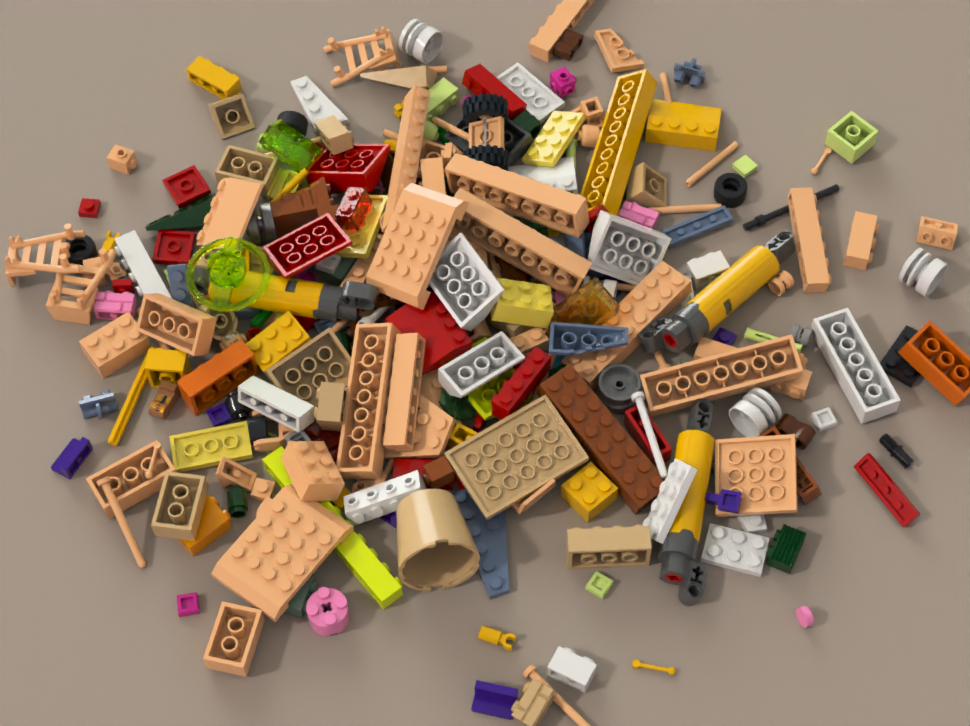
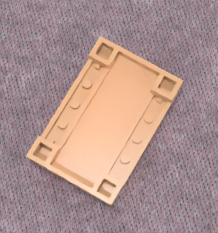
[366,183,469,310]
[211,484,354,622]

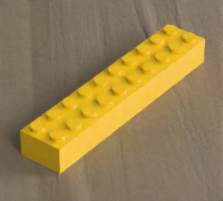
[580,69,658,216]

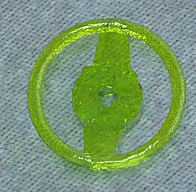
[186,237,270,312]

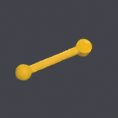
[632,659,676,675]

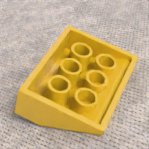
[645,99,722,151]

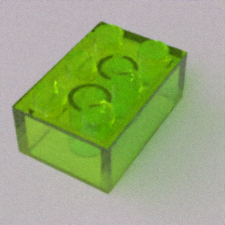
[259,119,323,173]

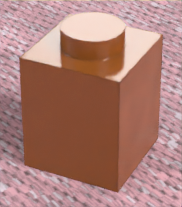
[422,455,455,489]

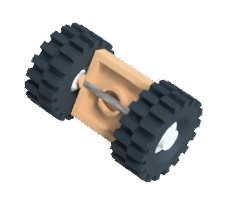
[463,93,508,171]

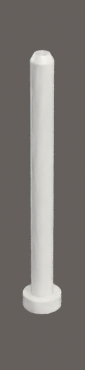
[631,391,668,478]

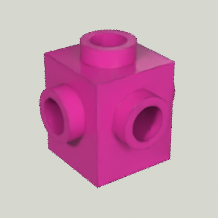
[550,66,577,98]

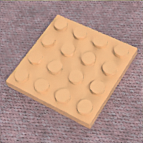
[715,434,798,517]

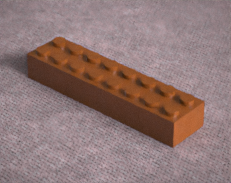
[537,364,665,515]

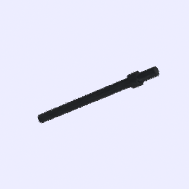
[743,184,839,231]

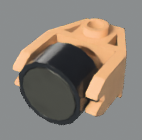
[248,411,294,452]

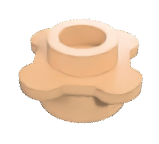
[106,262,127,281]

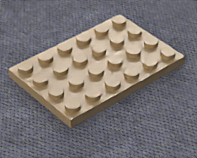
[444,394,589,521]

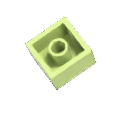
[825,111,879,164]

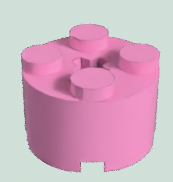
[306,587,350,636]

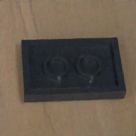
[880,325,920,388]

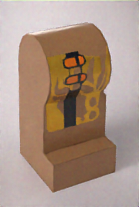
[149,379,181,420]

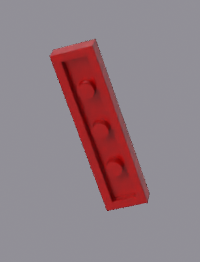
[853,453,920,527]

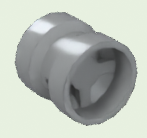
[790,324,812,347]

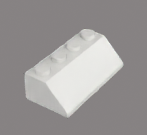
[438,331,525,398]

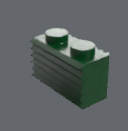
[765,524,806,574]

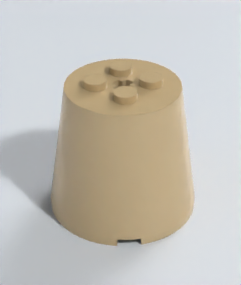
[396,489,480,591]

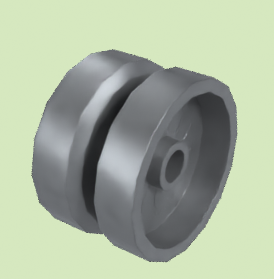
[247,202,277,246]
[597,364,641,414]

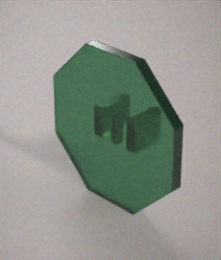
[439,389,476,421]

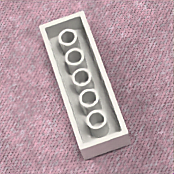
[811,308,901,424]

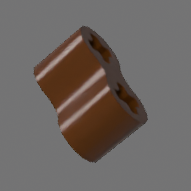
[553,29,584,61]
[776,414,816,450]

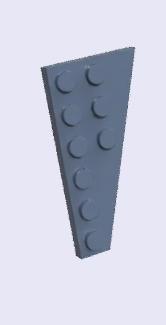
[450,489,509,600]

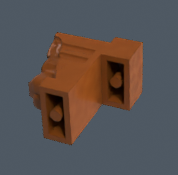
[270,177,345,238]

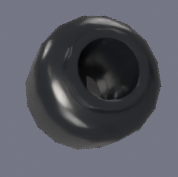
[224,390,252,420]

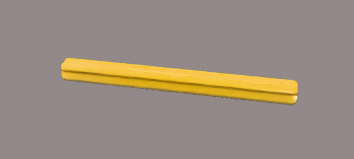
[108,346,156,446]

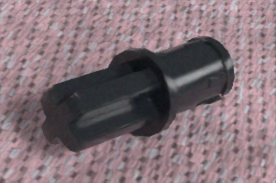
[879,433,914,469]

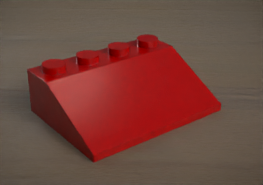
[305,144,390,193]
[263,213,353,279]
[385,289,472,375]

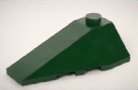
[145,193,216,231]

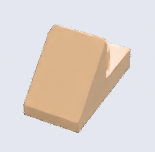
[216,456,257,493]

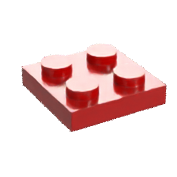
[162,165,211,209]
[152,230,196,266]

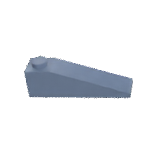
[548,322,628,355]

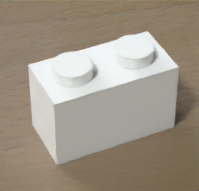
[685,250,730,289]
[547,646,597,693]

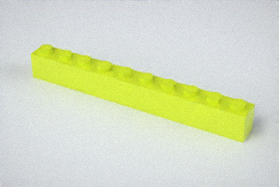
[262,446,403,610]

